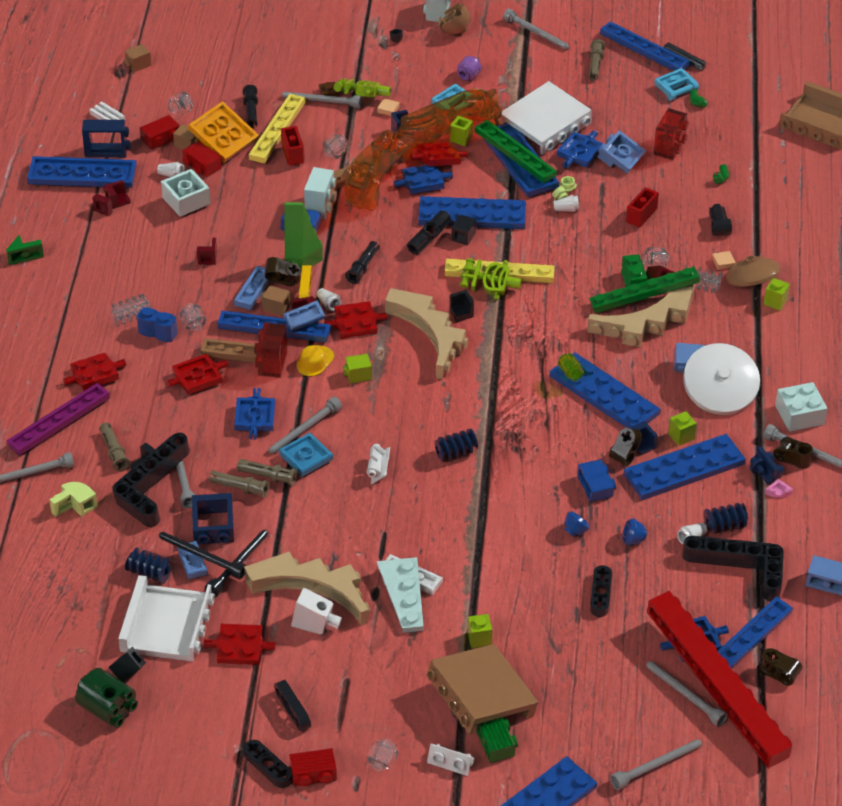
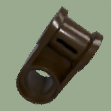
[265,257,301,286]
[609,428,642,467]
[774,436,813,469]
[759,648,803,685]

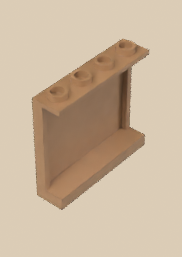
[779,81,842,150]
[426,644,539,735]

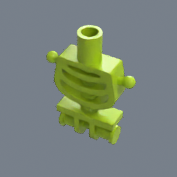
[334,78,391,97]
[459,258,522,300]

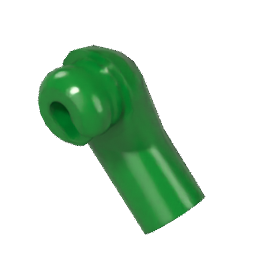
[690,89,708,108]
[713,164,729,184]

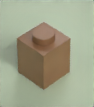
[124,44,151,72]
[173,124,201,150]
[261,286,290,316]

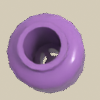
[457,56,482,81]

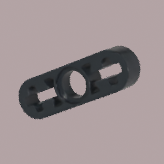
[590,565,612,617]
[274,679,311,731]
[244,740,292,788]

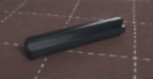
[664,42,706,70]

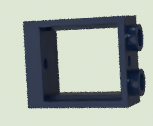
[82,119,130,158]
[192,493,234,544]

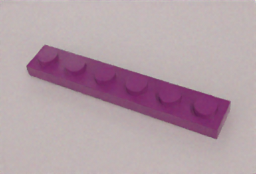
[6,383,110,456]

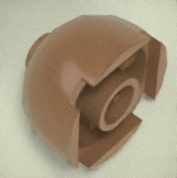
[437,3,471,35]

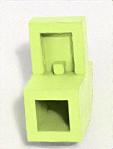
[49,482,98,517]

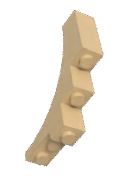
[587,284,695,347]
[385,288,468,380]
[244,552,370,626]

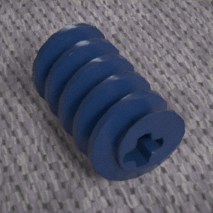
[435,428,478,462]
[703,503,748,533]
[125,547,171,583]

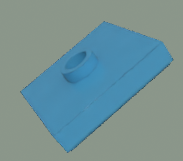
[279,433,334,477]

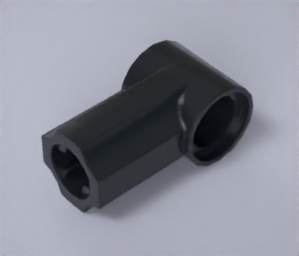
[709,204,732,236]

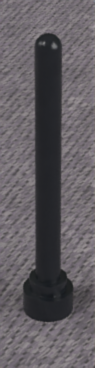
[205,530,268,597]
[159,532,247,580]

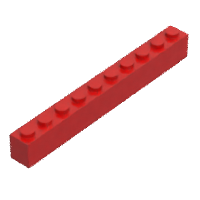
[647,590,792,768]

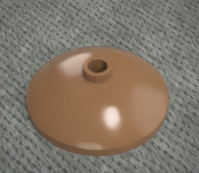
[726,256,781,286]

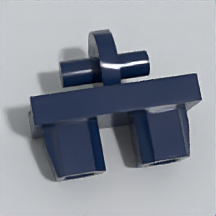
[749,446,784,485]

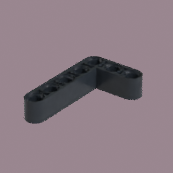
[112,432,190,527]
[682,536,784,602]

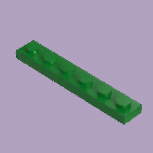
[474,119,557,183]
[589,266,700,314]

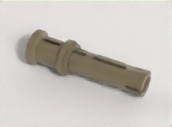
[588,39,605,81]
[99,422,130,472]
[237,459,297,486]
[209,470,269,498]

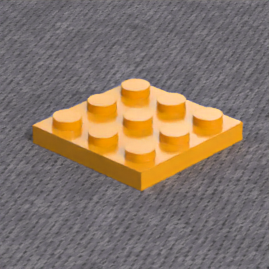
[187,101,259,163]

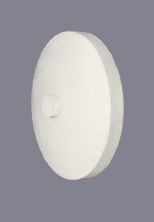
[683,343,760,415]

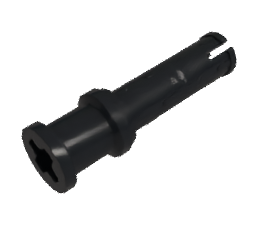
[242,85,258,128]
[345,241,380,284]

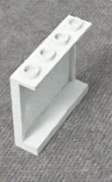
[500,81,592,155]
[118,575,215,662]

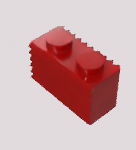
[139,115,180,150]
[280,126,305,165]
[182,141,222,177]
[625,187,659,228]
[289,748,337,786]

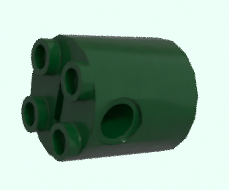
[75,668,138,728]

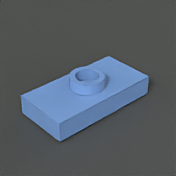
[284,300,325,332]
[177,541,208,579]

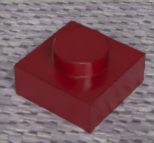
[92,193,113,216]

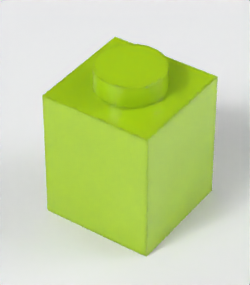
[450,116,473,146]
[764,278,790,311]
[343,353,372,383]
[668,411,697,446]
[467,614,493,649]

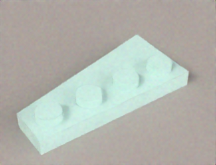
[377,557,424,633]

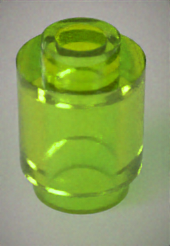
[558,353,584,381]

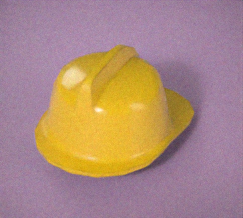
[296,345,334,376]

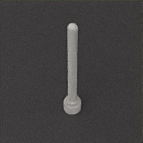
[503,8,569,50]
[282,92,362,109]
[269,396,343,454]
[763,424,842,468]
[0,452,75,483]
[176,460,195,508]
[646,661,728,727]
[610,739,702,791]

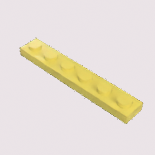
[249,94,305,164]
[445,259,555,283]

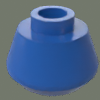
[564,511,590,537]
[622,518,647,545]

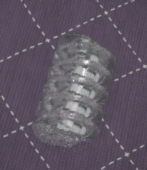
[686,265,723,293]
[110,294,151,327]

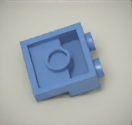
[597,130,646,174]

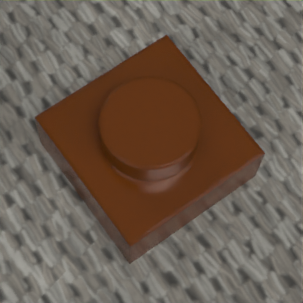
[319,82,339,97]

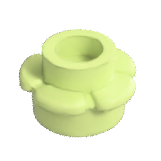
[559,176,577,192]
[552,186,569,201]

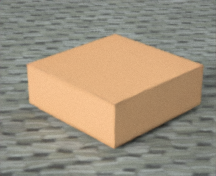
[377,98,400,116]
[712,251,736,270]

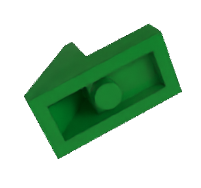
[6,235,44,265]

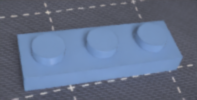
[234,266,270,310]

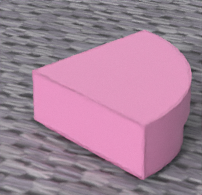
[765,479,794,498]

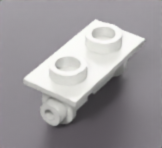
[367,444,390,484]
[427,744,474,776]

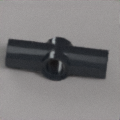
[406,210,452,255]

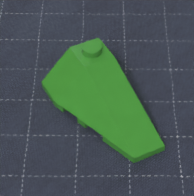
[284,202,323,272]

